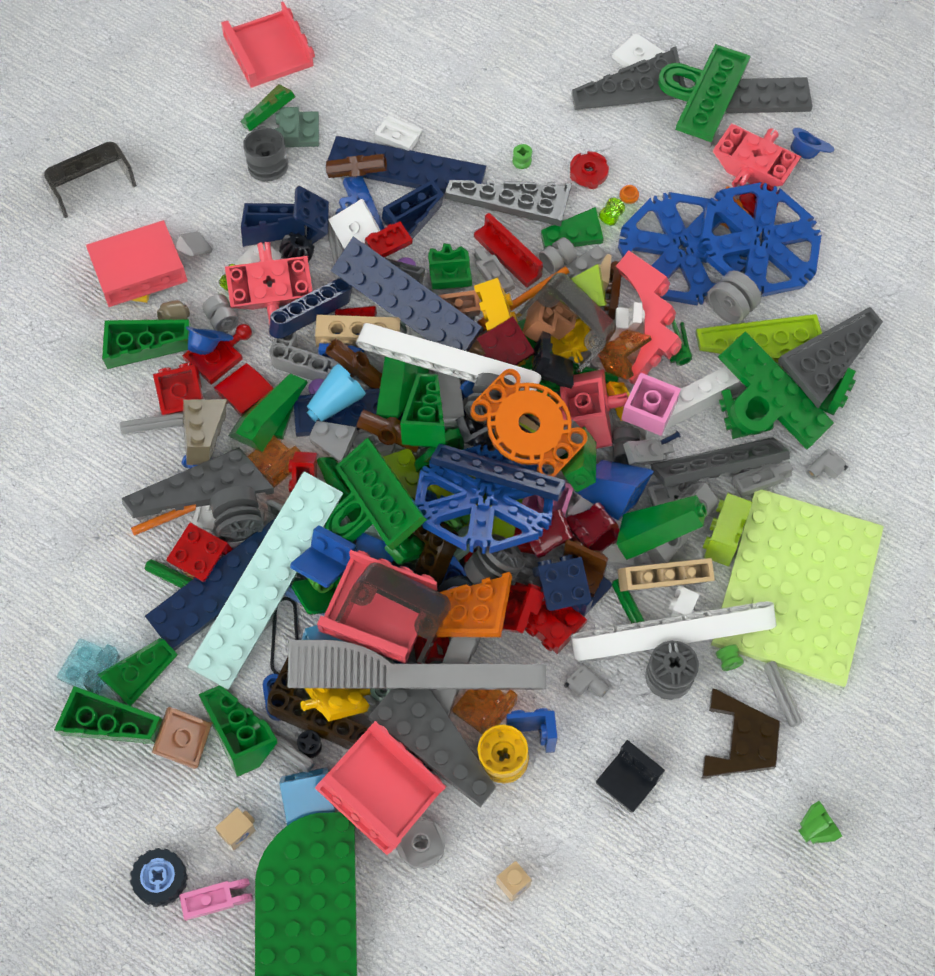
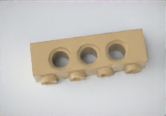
[315,315,401,348]
[617,558,715,592]

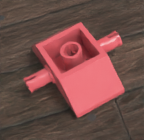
[713,123,801,187]
[225,242,313,324]
[560,369,628,449]

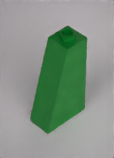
[559,426,596,492]
[616,495,707,560]

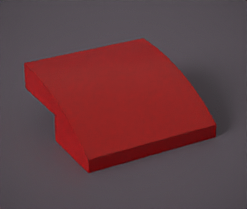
[214,363,273,416]

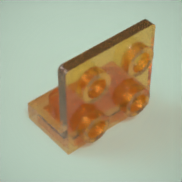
[597,330,652,380]
[247,435,301,488]
[452,689,518,735]

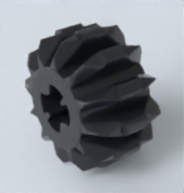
[279,232,315,263]

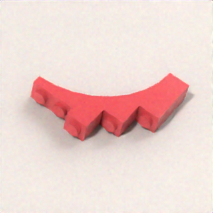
[616,251,682,385]

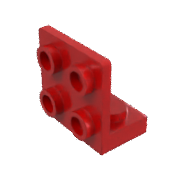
[365,222,413,257]
[166,522,233,582]

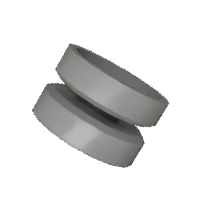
[707,270,761,324]

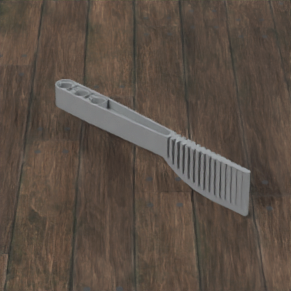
[288,640,546,690]

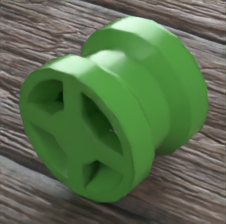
[512,144,532,169]
[716,644,744,671]

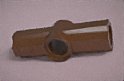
[326,154,387,178]
[325,338,382,389]
[357,410,420,453]

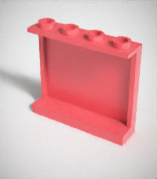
[221,2,315,88]
[86,220,188,307]
[317,550,437,664]
[315,721,446,855]

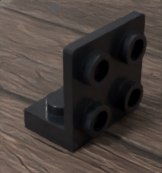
[532,331,574,389]
[456,416,497,450]
[596,740,665,813]

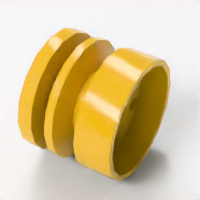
[477,725,529,784]

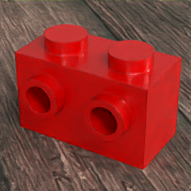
[289,452,317,493]

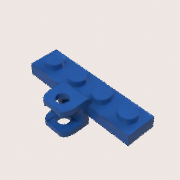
[335,176,385,231]

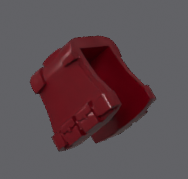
[566,503,620,552]
[529,509,573,558]

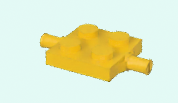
[551,317,596,363]
[301,688,371,722]

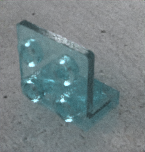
[57,638,120,695]

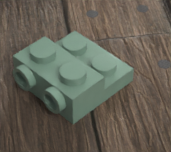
[275,107,319,148]

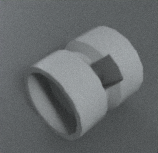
[539,237,577,274]
[202,294,239,333]

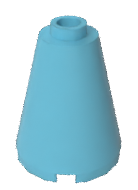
[306,363,366,422]

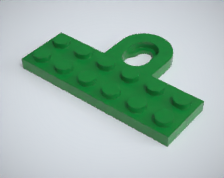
[658,44,751,142]
[718,331,834,450]
[325,438,427,551]

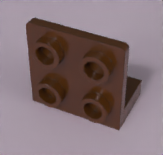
[563,539,608,597]

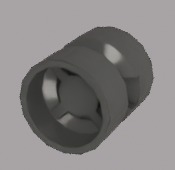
[612,426,640,465]

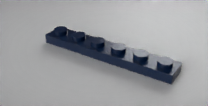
[431,443,566,502]

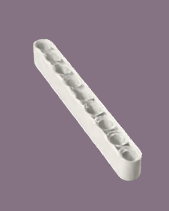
[356,323,542,391]
[571,601,777,660]

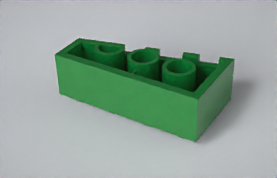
[102,319,192,369]
[400,373,445,447]
[54,686,163,744]

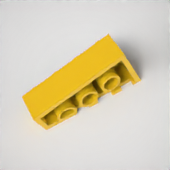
[474,278,528,367]

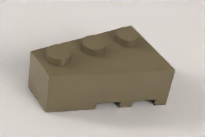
[183,399,227,465]

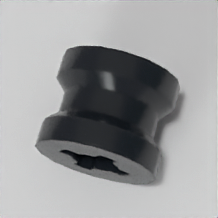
[297,730,322,758]

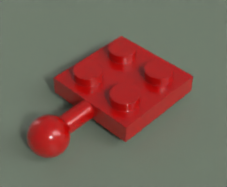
[182,324,252,385]

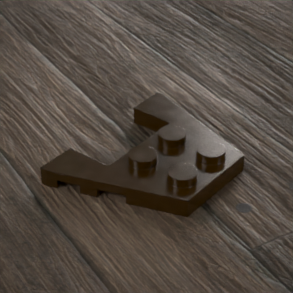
[701,689,780,779]

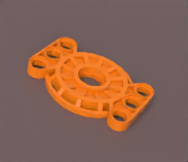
[470,369,588,477]

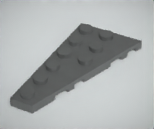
[571,46,686,110]
[444,180,572,226]
[778,307,883,408]
[122,447,274,518]
[368,689,496,808]

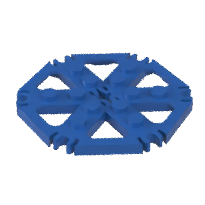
[699,182,822,297]
[618,192,747,306]
[415,445,553,554]

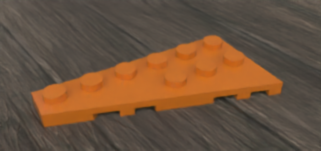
[418,572,512,637]

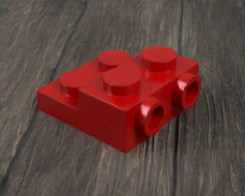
[153,363,203,415]
[502,582,544,634]
[525,600,587,654]

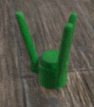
[670,319,692,366]

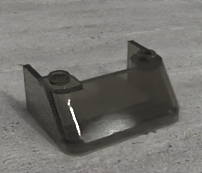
[42,142,137,218]
[516,273,616,373]
[335,563,451,664]

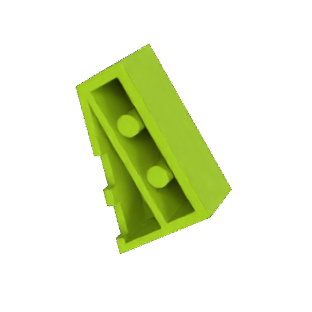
[547,264,607,311]
[702,493,752,567]

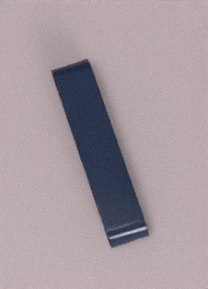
[269,278,353,339]

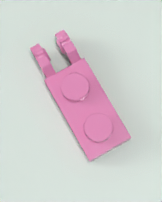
[179,878,253,921]

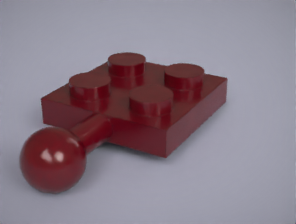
[477,316,536,366]

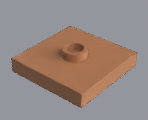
[152,707,212,769]

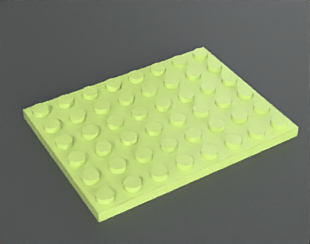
[711,490,884,687]

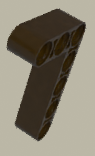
[411,497,458,587]
[267,657,369,749]

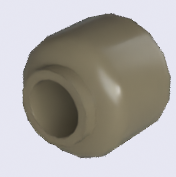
[157,300,190,320]

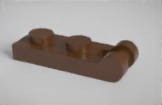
[604,261,622,320]

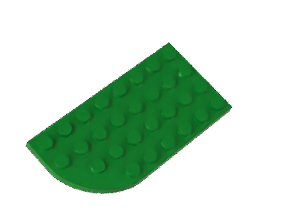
[255,812,357,976]

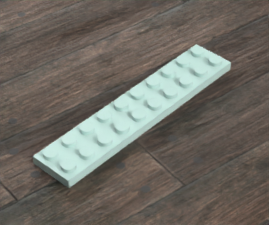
[188,472,343,691]

